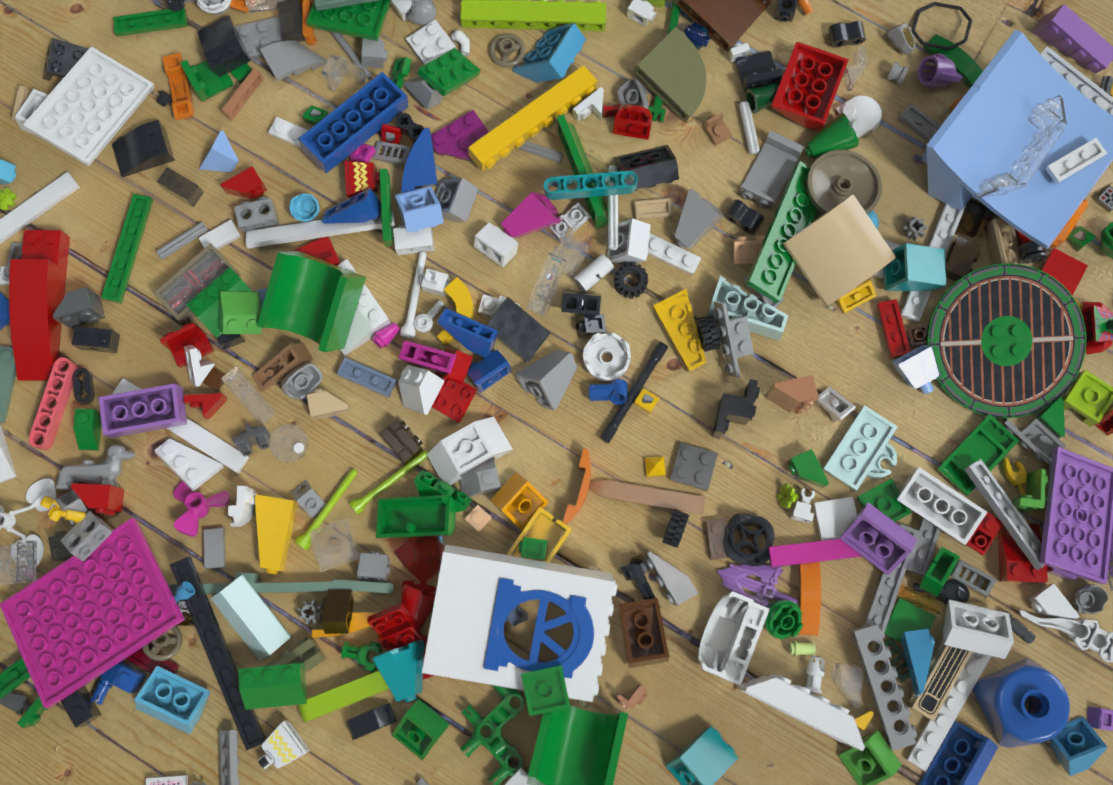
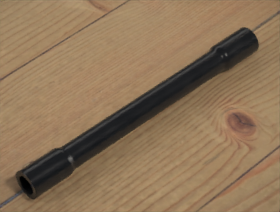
[599,342,668,444]

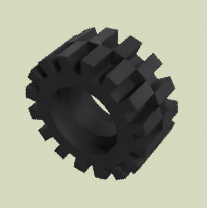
[614,262,648,299]
[696,315,721,352]
[662,509,689,548]

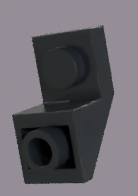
[346,703,397,740]

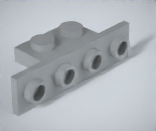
[713,301,754,378]
[1004,418,1066,470]

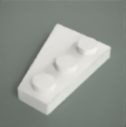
[154,439,224,491]

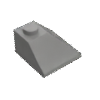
[460,456,501,497]

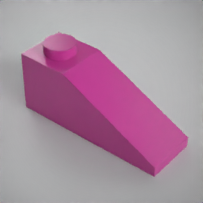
[399,340,456,374]

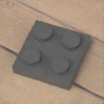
[670,443,718,491]

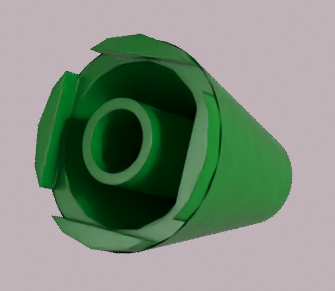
[804,113,859,159]

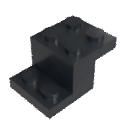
[712,379,760,439]

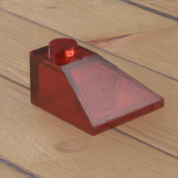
[394,536,445,584]

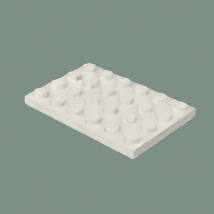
[23,47,155,167]

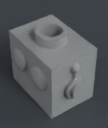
[357,551,391,583]

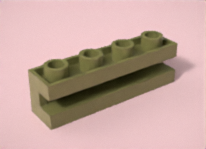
[265,637,327,673]

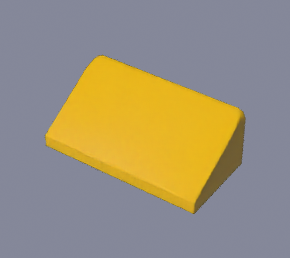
[836,279,877,313]

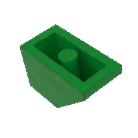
[73,409,102,451]
[787,449,829,488]

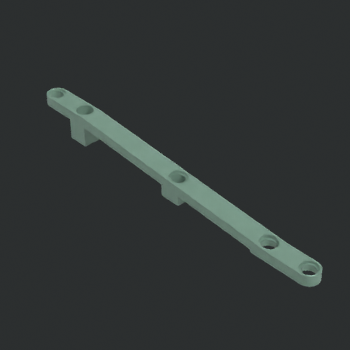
[168,572,394,595]

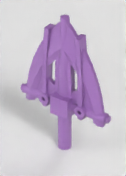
[717,564,798,607]

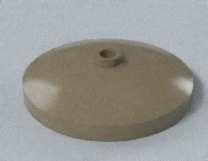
[806,150,882,215]

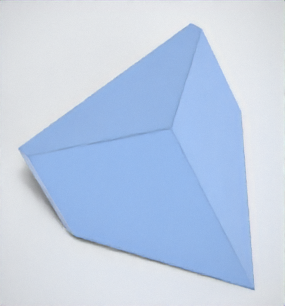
[199,131,239,172]

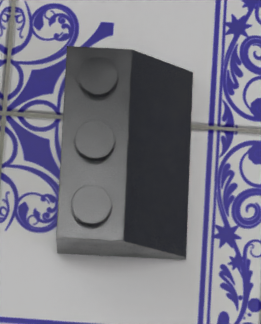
[615,145,679,192]

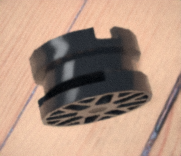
[1017,241,1048,264]

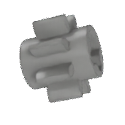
[902,216,928,241]
[298,600,323,625]

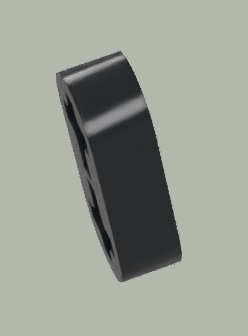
[72,368,95,404]

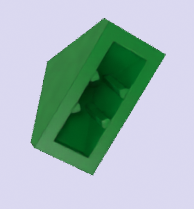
[1036,398,1065,439]

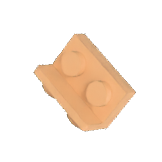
[732,235,766,264]

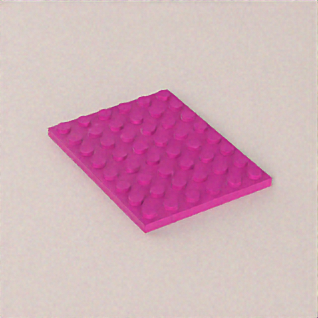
[0,518,185,708]

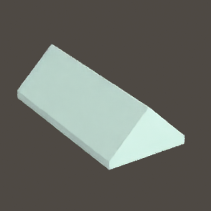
[210,574,291,661]

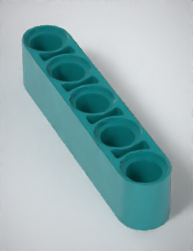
[544,171,638,200]

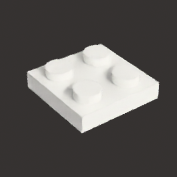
[406,19,456,65]

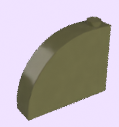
[633,27,706,123]

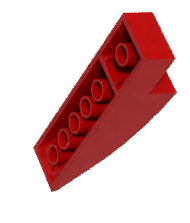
[9,230,70,381]

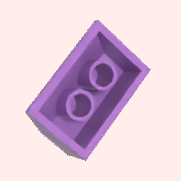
[840,502,917,575]

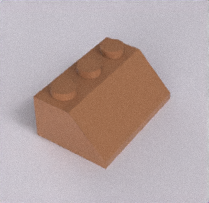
[765,375,819,414]

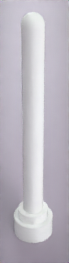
[400,251,426,339]

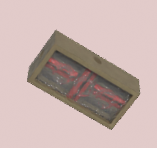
[153,243,241,325]

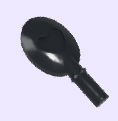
[913,580,970,605]

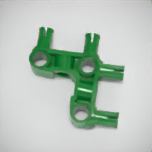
[460,685,525,785]

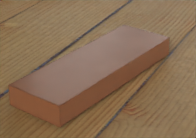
[222,67,264,121]

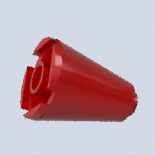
[400,580,437,630]

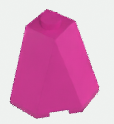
[501,192,562,238]

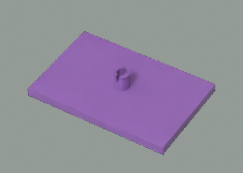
[1039,447,1113,585]

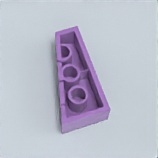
[1032,4,1113,74]

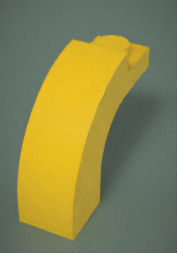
[437,277,474,346]

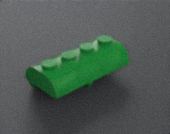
[376,495,456,538]

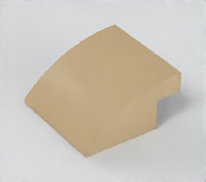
[783,194,896,306]

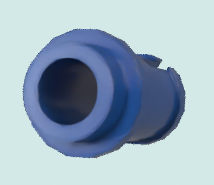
[90,678,113,705]

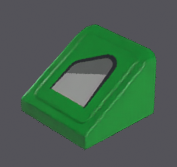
[302,105,329,126]
[1067,226,1096,251]

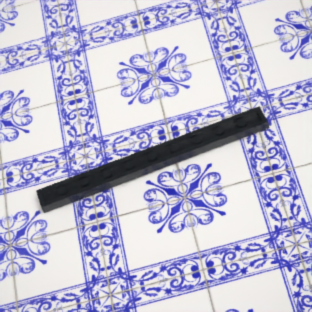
[170,556,266,751]

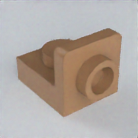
[704,113,732,146]

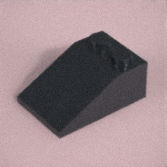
[198,15,251,78]
[112,120,175,178]

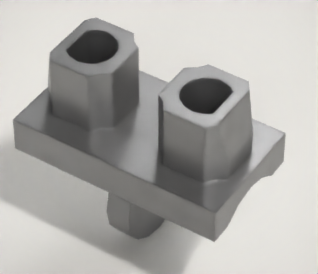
[232,423,272,457]

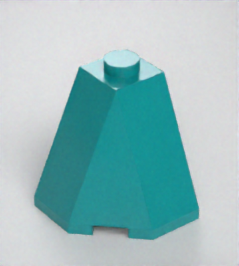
[373,640,424,703]

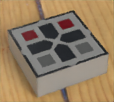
[1095,185,1113,212]

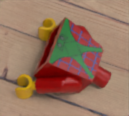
[1075,300,1113,355]

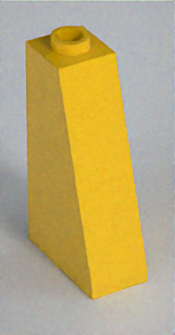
[255,495,298,575]

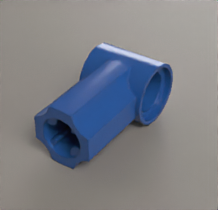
[589,379,628,405]

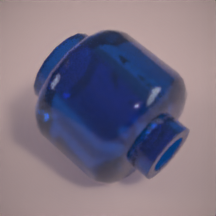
[684,23,710,50]

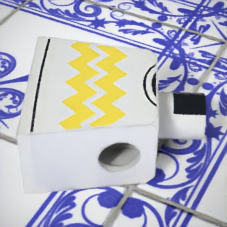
[258,720,311,769]

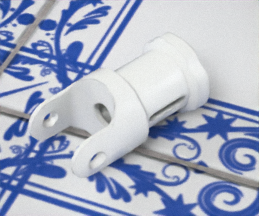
[804,656,825,694]

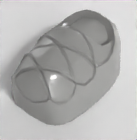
[617,78,648,109]
[281,361,323,400]

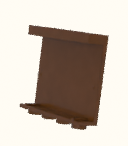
[675,0,774,52]

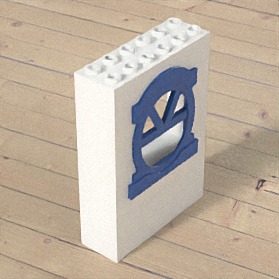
[422,545,617,702]

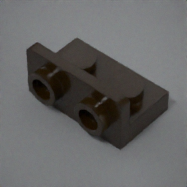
[955,199,993,242]

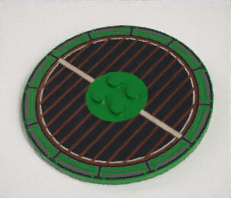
[926,263,1086,418]

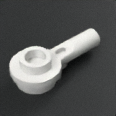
[414,300,445,333]

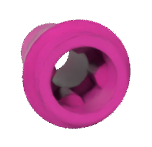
[371,322,400,349]

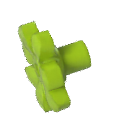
[0,188,17,211]
[777,483,799,508]

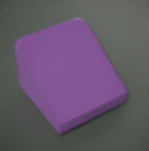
[1087,707,1113,731]

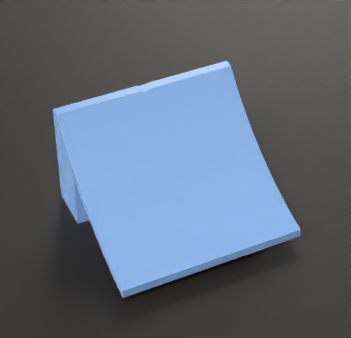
[922,30,1113,249]

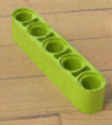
[298,671,389,723]

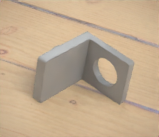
[291,480,326,518]

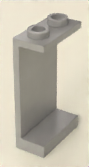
[739,131,804,209]

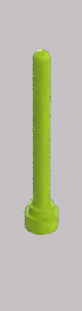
[349,451,428,515]
[294,469,357,551]

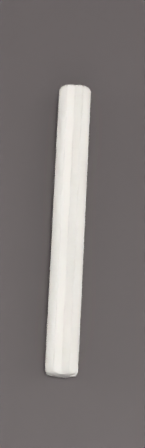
[608,166,618,250]

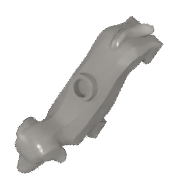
[56,445,135,490]

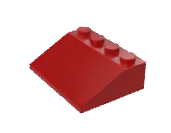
[771,41,849,132]

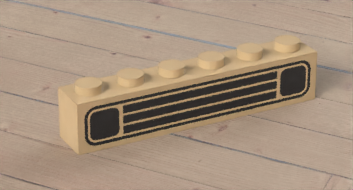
[908,603,975,721]

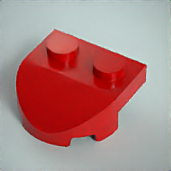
[613,104,652,140]

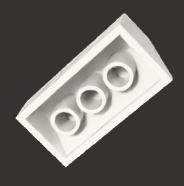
[897,467,987,545]

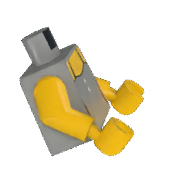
[40,490,88,527]

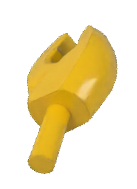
[1003,458,1027,495]

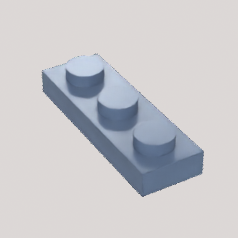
[337,357,397,398]

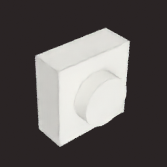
[728,43,750,62]

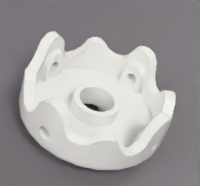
[583,333,631,381]

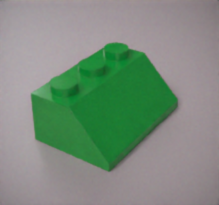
[186,267,261,338]
[238,663,307,710]

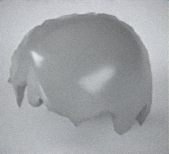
[407,0,436,25]
[1074,584,1108,614]

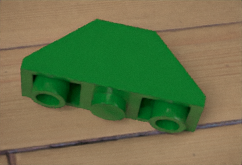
[414,470,472,512]

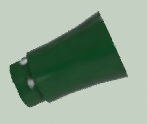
[746,82,781,114]

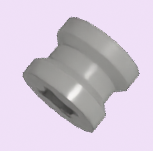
[887,62,909,85]

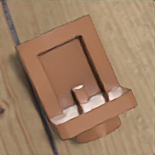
[616,684,647,709]

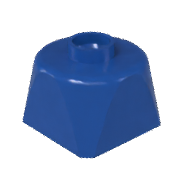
[972,658,1070,748]

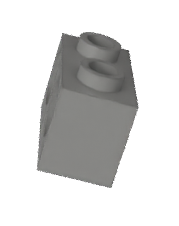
[234,197,279,233]
[60,511,112,561]

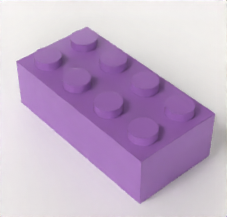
[99,384,187,438]

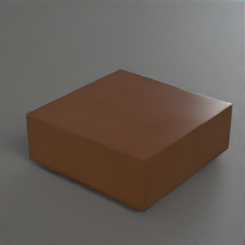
[202,367,228,392]

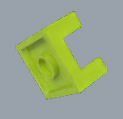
[1061,369,1113,427]

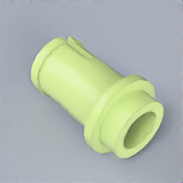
[789,641,816,657]

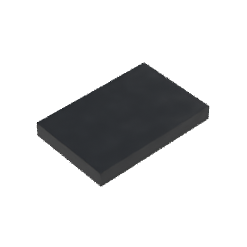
[485,297,551,363]

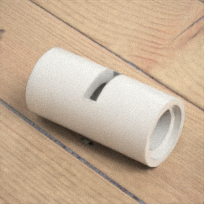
[573,254,614,292]

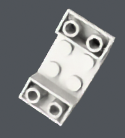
[427,417,513,485]

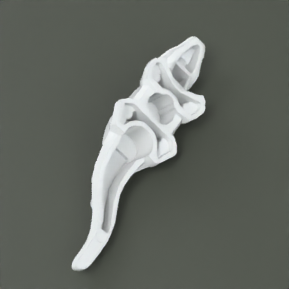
[1019,610,1113,663]

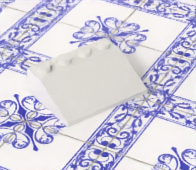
[337,259,391,356]

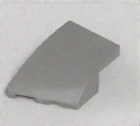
[260,40,328,81]

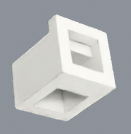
[627,0,657,27]

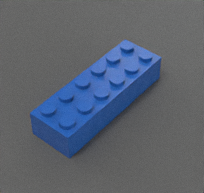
[298,72,408,174]

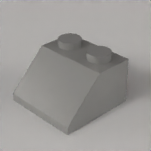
[435,178,478,222]

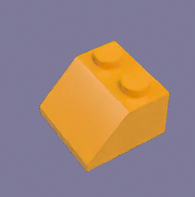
[490,472,549,531]

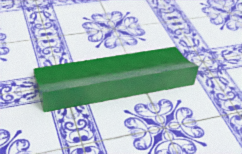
[557,114,608,229]

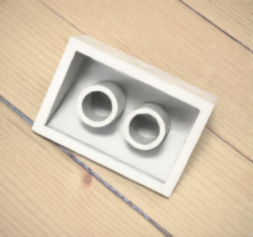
[943,600,1014,659]

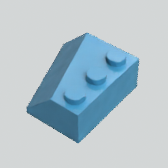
[512,23,586,83]

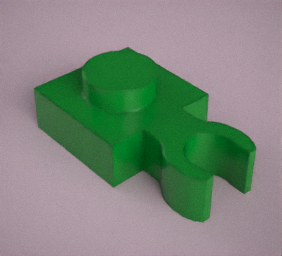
[391,57,412,89]

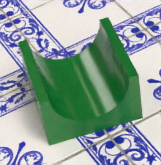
[257,251,366,352]
[527,705,628,785]

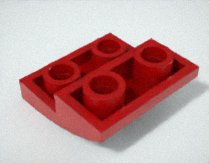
[367,602,423,651]

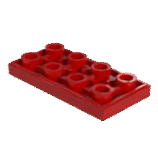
[1041,248,1088,296]

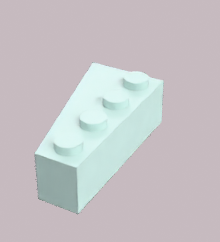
[707,276,788,341]

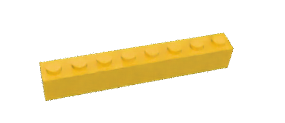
[468,65,598,171]

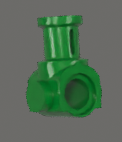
[341,641,382,671]

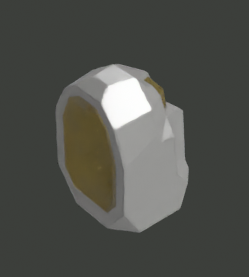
[886,23,915,54]

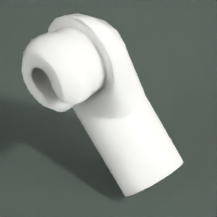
[451,30,470,56]

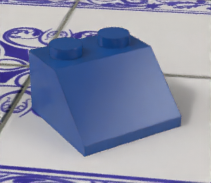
[467,350,511,393]

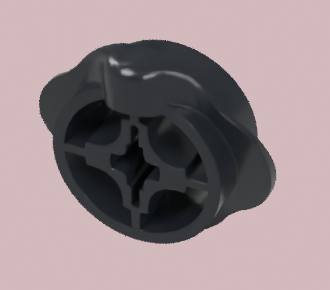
[724,513,774,566]

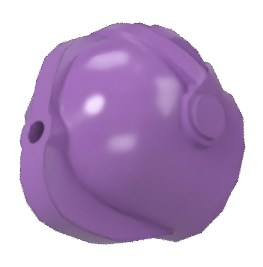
[918,54,962,89]

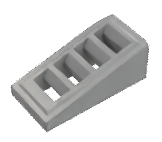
[372,141,412,168]
[950,560,997,598]

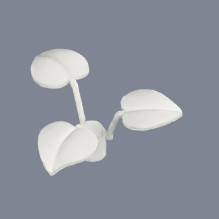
[0,478,57,570]

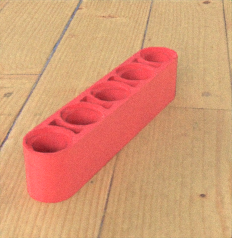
[29,358,78,450]

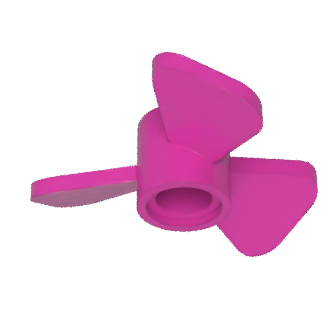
[173,481,230,537]

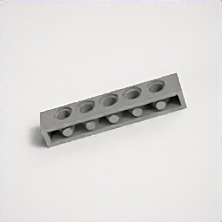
[851,622,917,750]

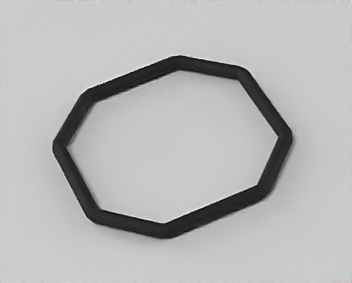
[911,2,972,50]

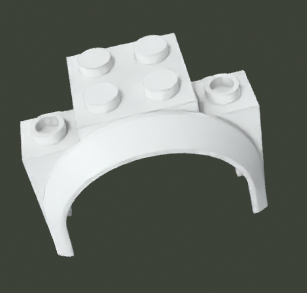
[698,591,769,686]

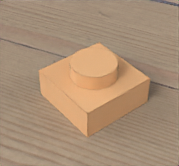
[465,505,492,533]

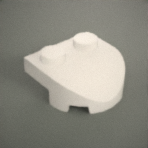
[837,96,882,138]
[228,486,257,527]

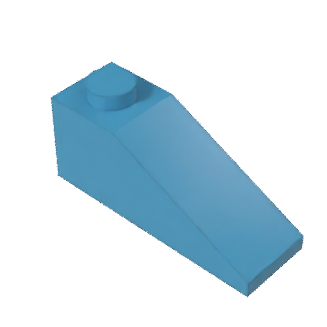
[900,629,935,697]

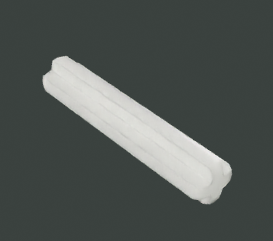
[739,101,759,154]

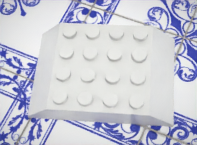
[736,674,864,751]

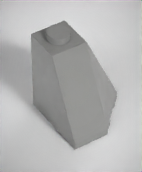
[675,189,724,249]
[515,350,577,411]

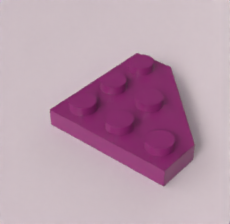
[431,109,489,161]

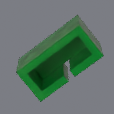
[919,547,960,597]

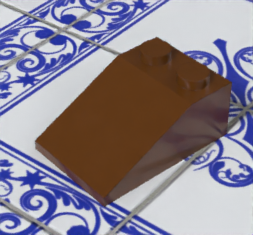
[618,598,669,668]

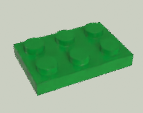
[417,48,481,97]

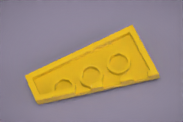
[653,289,706,372]

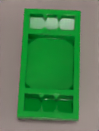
[937,414,1019,496]

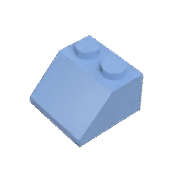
[395,186,444,233]

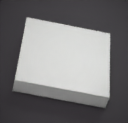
[813,497,857,541]

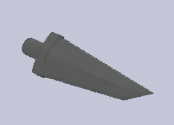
[0,692,32,715]

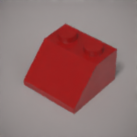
[71,483,124,516]

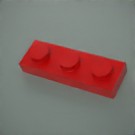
[877,299,910,359]

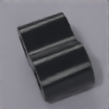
[829,21,866,47]
[396,113,425,144]
[724,199,764,235]

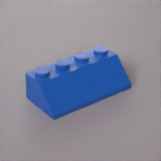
[919,721,999,785]

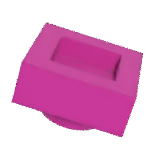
[350,144,376,162]

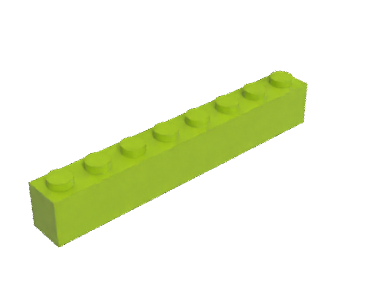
[461,0,606,32]

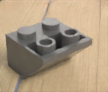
[53,287,105,329]

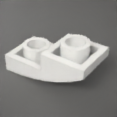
[550,202,592,241]

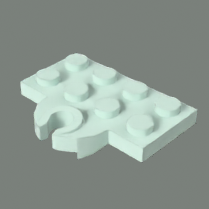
[823,405,898,491]

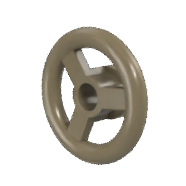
[489,33,525,67]
[142,626,182,661]

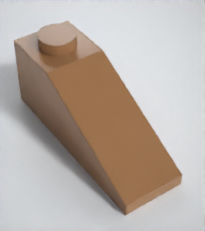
[252,343,313,391]

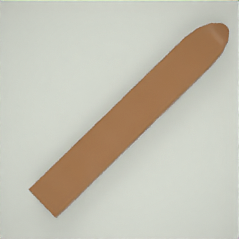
[589,480,705,514]

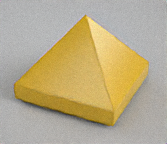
[645,456,666,477]

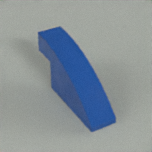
[401,127,438,193]

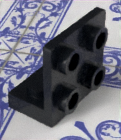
[43,38,89,81]
[735,51,783,92]

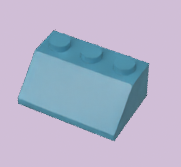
[134,666,210,734]

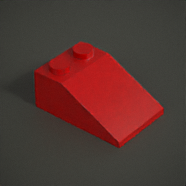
[998,523,1048,583]

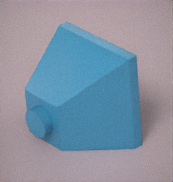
[1049,716,1107,776]

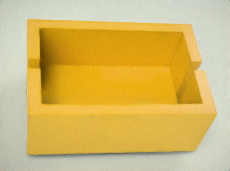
[506,507,572,563]

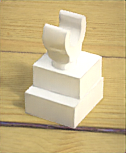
[790,488,815,524]

